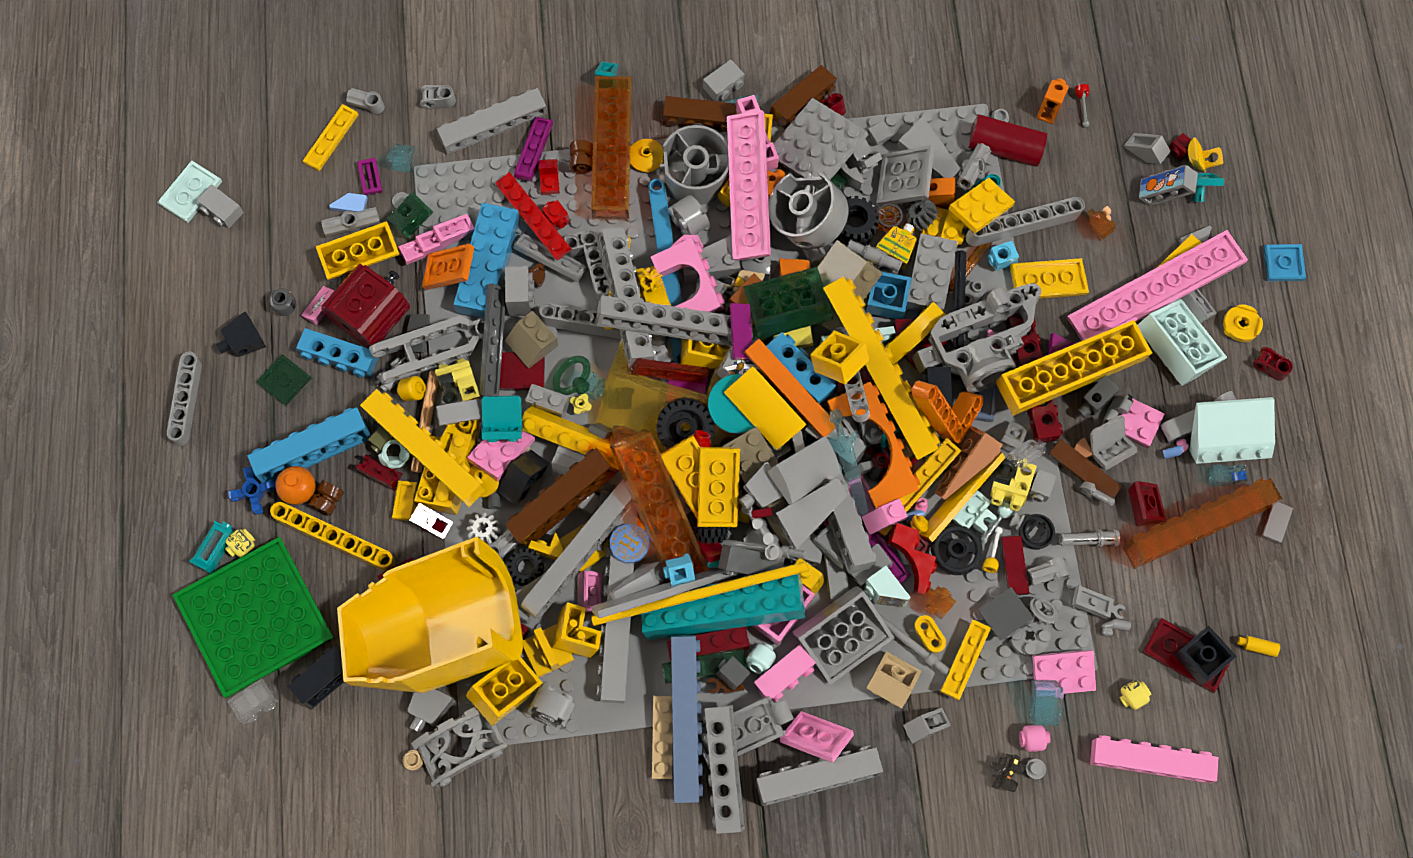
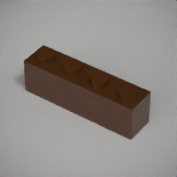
[770,65,837,129]
[663,96,737,132]

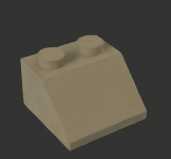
[505,311,558,369]

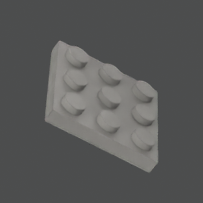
[876,145,935,206]

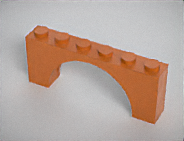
[826,382,920,509]

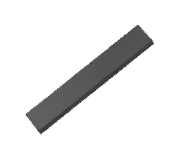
[479,283,506,397]

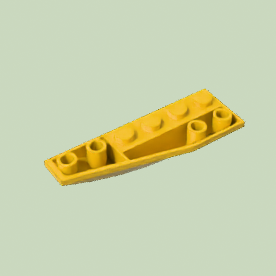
[414,398,481,515]

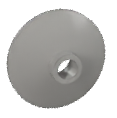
[741,246,779,276]

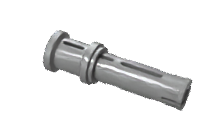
[1059,529,1120,547]

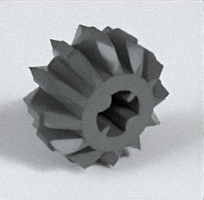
[905,199,938,231]

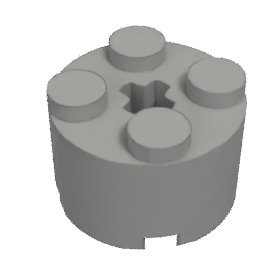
[668,195,710,235]
[528,684,575,729]

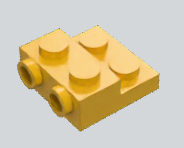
[922,206,967,249]

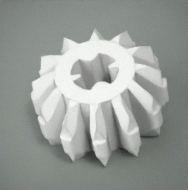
[467,513,501,544]

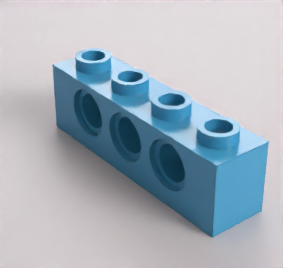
[296,328,379,378]
[766,332,836,405]

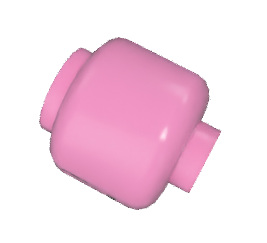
[1019,725,1050,752]

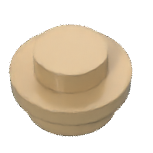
[403,750,424,771]

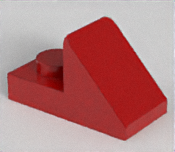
[539,159,560,195]

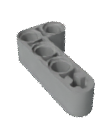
[564,230,610,301]
[1160,391,1237,443]

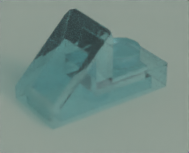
[387,144,414,172]

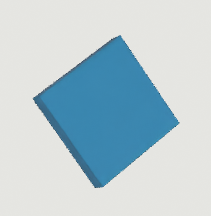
[1263,244,1306,281]

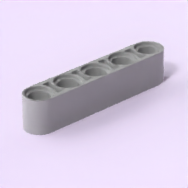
[167,351,202,446]

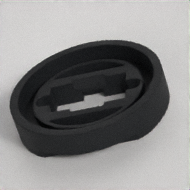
[1019,514,1055,550]

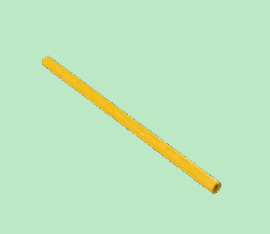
[592,561,809,626]

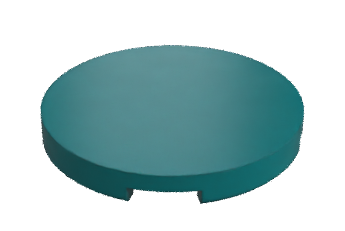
[708,374,755,433]

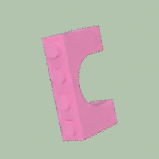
[651,238,725,313]

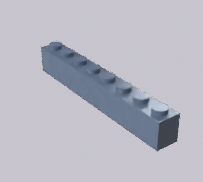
[671,635,703,803]

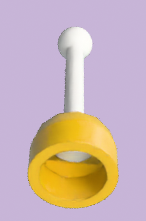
[982,527,1003,573]

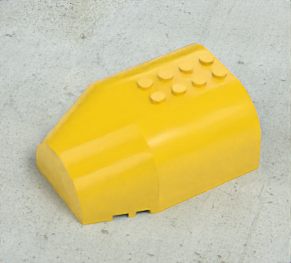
[337,536,523,693]

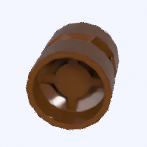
[569,140,593,174]
[308,480,344,516]

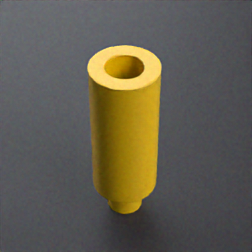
[1237,635,1280,657]

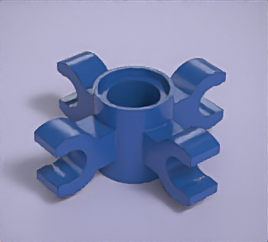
[228,467,276,515]

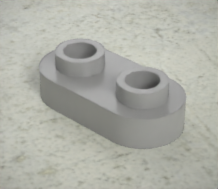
[965,279,986,307]

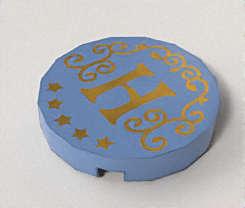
[610,524,649,564]

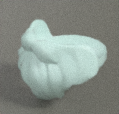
[378,440,410,469]

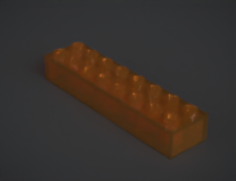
[591,76,632,219]
[609,429,709,583]
[1123,478,1283,569]

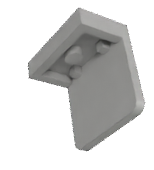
[1090,415,1137,471]

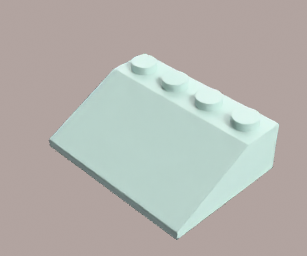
[1137,299,1227,386]
[1189,397,1275,464]

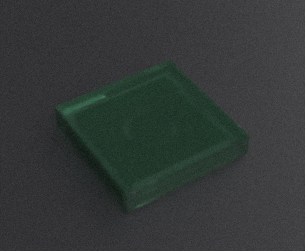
[257,354,312,406]

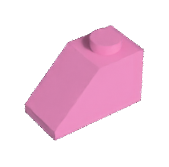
[861,499,908,535]

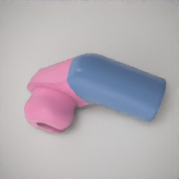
[1163,439,1189,459]
[905,498,928,523]

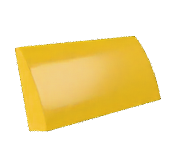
[724,366,807,450]

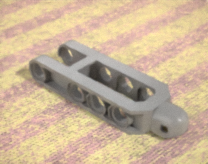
[369,315,485,384]

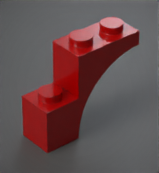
[887,523,937,596]

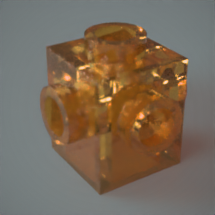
[923,586,957,620]

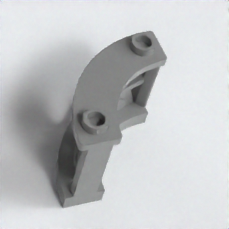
[411,707,508,787]

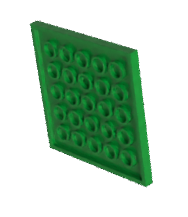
[173,537,334,699]

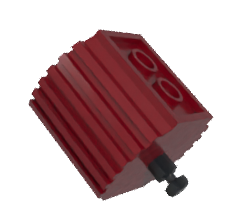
[321,263,410,349]

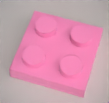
[1121,398,1164,448]

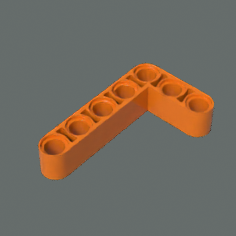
[912,381,983,444]

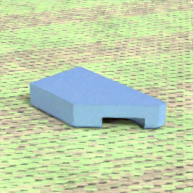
[329,193,368,212]

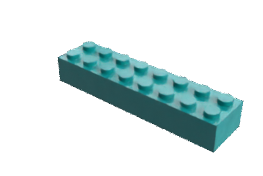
[641,574,806,640]

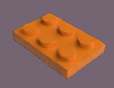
[422,244,474,290]

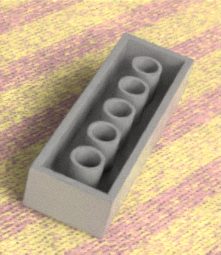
[755,746,883,806]

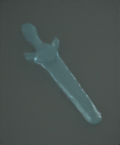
[826,409,868,515]

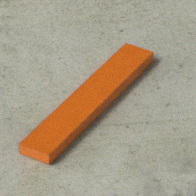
[744,339,839,438]

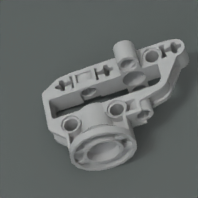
[929,283,1041,392]

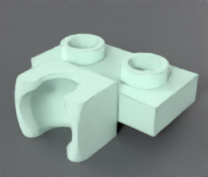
[952,490,997,534]

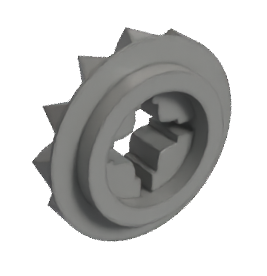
[1028,597,1058,626]

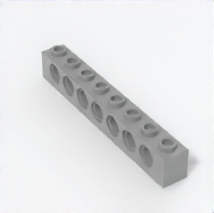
[599,227,656,368]
[597,295,753,346]

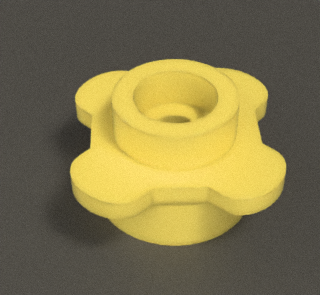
[570,393,592,414]

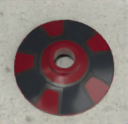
[861,443,891,481]

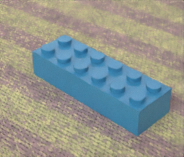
[453,203,520,318]
[247,407,371,483]

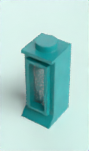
[189,521,234,574]

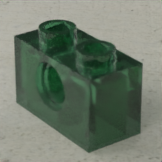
[387,192,433,238]

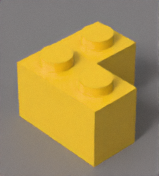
[553,602,602,658]

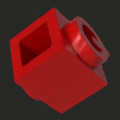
[542,200,570,231]

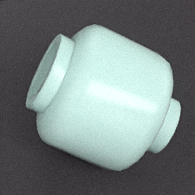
[747,643,776,674]

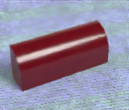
[968,114,1048,167]

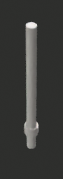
[720,539,806,559]
[879,614,950,675]

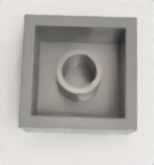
[505,266,535,316]

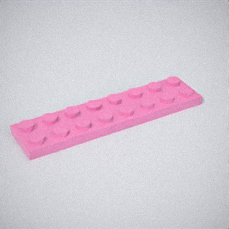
[727,110,771,261]

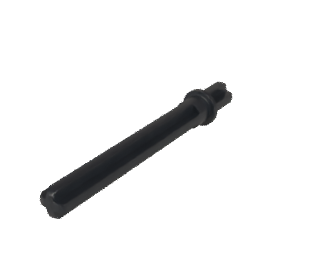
[952,250,966,349]

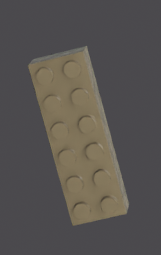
[723,426,818,547]

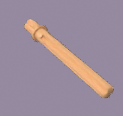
[411,371,439,473]

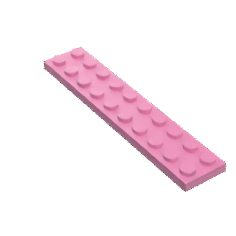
[1067,230,1248,341]

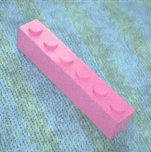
[1090,736,1219,784]

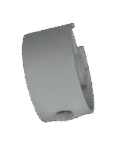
[660,125,729,205]
[768,171,848,249]

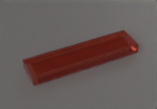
[630,358,709,383]

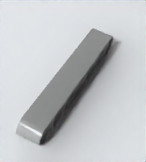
[965,197,1085,246]
[539,303,668,345]

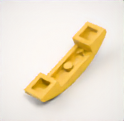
[884,301,946,364]

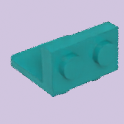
[482,395,522,442]

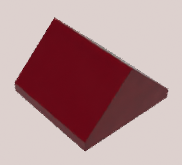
[1128,481,1166,526]

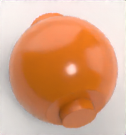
[275,466,316,505]

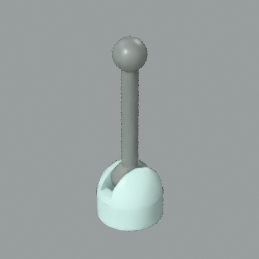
[980,502,1015,544]

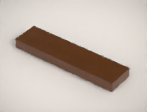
[1048,439,1122,498]

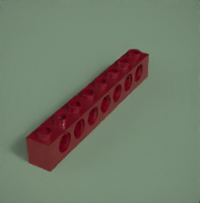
[1005,299,1063,444]

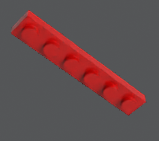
[495,172,572,261]

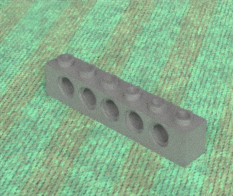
[702,705,745,834]

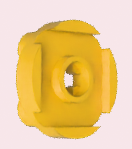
[1223,305,1263,342]

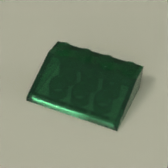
[743,267,833,339]

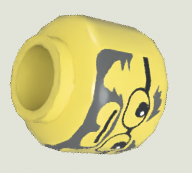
[225,529,255,558]
[1119,680,1151,710]

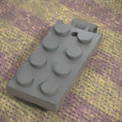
[698,696,794,769]

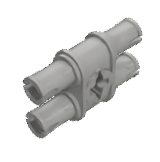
[847,240,903,275]

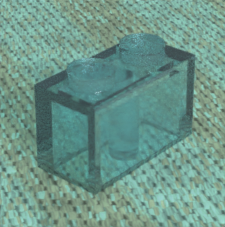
[1030,680,1064,726]

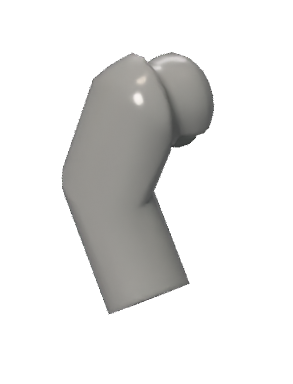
[1101,619,1131,636]

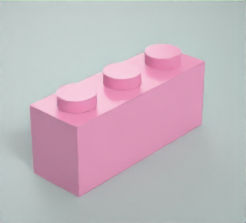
[753,644,816,703]

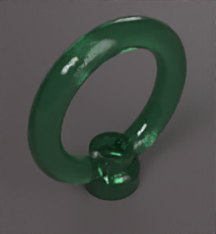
[552,356,591,395]

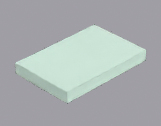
[158,161,222,223]

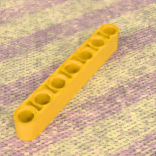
[270,502,396,571]

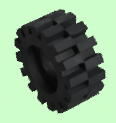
[692,517,728,544]
[507,548,544,586]

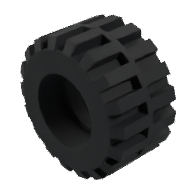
[836,196,879,246]

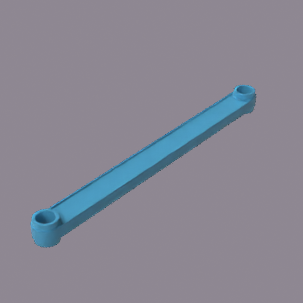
[649,179,689,370]

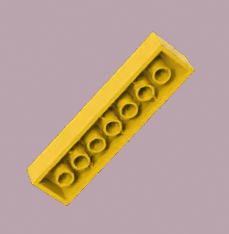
[995,320,1152,416]

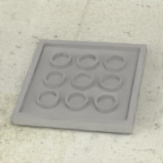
[774,98,868,189]

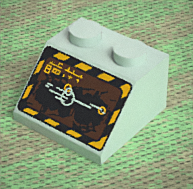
[863,566,911,608]

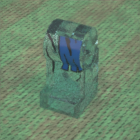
[1208,464,1248,487]

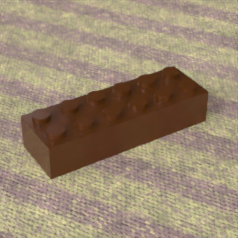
[505,448,620,545]

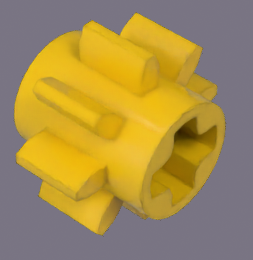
[639,267,663,292]

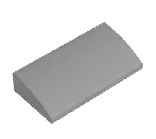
[768,436,841,505]

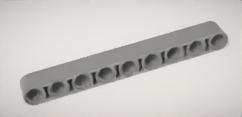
[521,470,649,619]

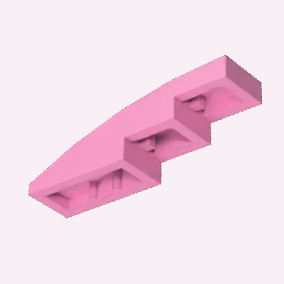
[398,214,475,265]

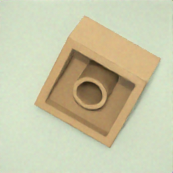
[867,651,921,708]

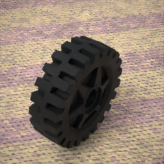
[656,397,715,450]

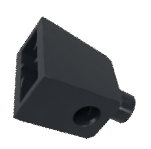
[216,311,266,357]

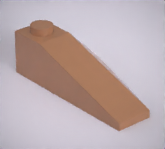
[934,426,1003,500]

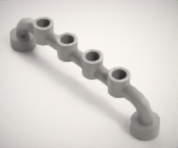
[738,488,783,561]

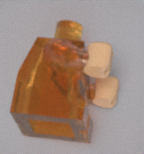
[1087,206,1116,241]

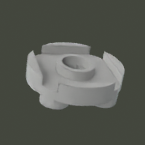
[1009,615,1051,656]

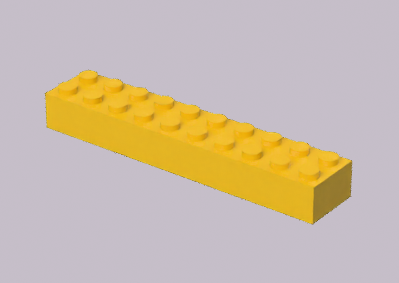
[823,276,940,460]

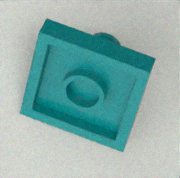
[1192,173,1224,202]

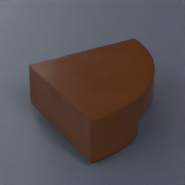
[529,262,545,288]

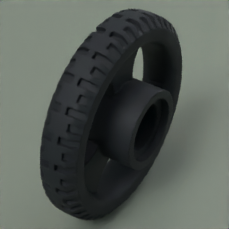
[931,525,983,575]

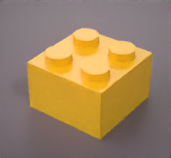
[810,330,869,384]

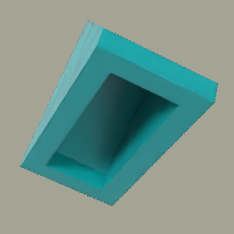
[595,61,619,89]

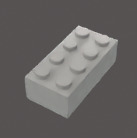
[906,234,958,313]

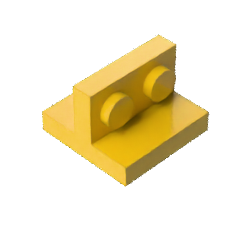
[523,624,575,678]

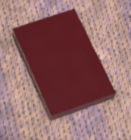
[499,352,545,390]

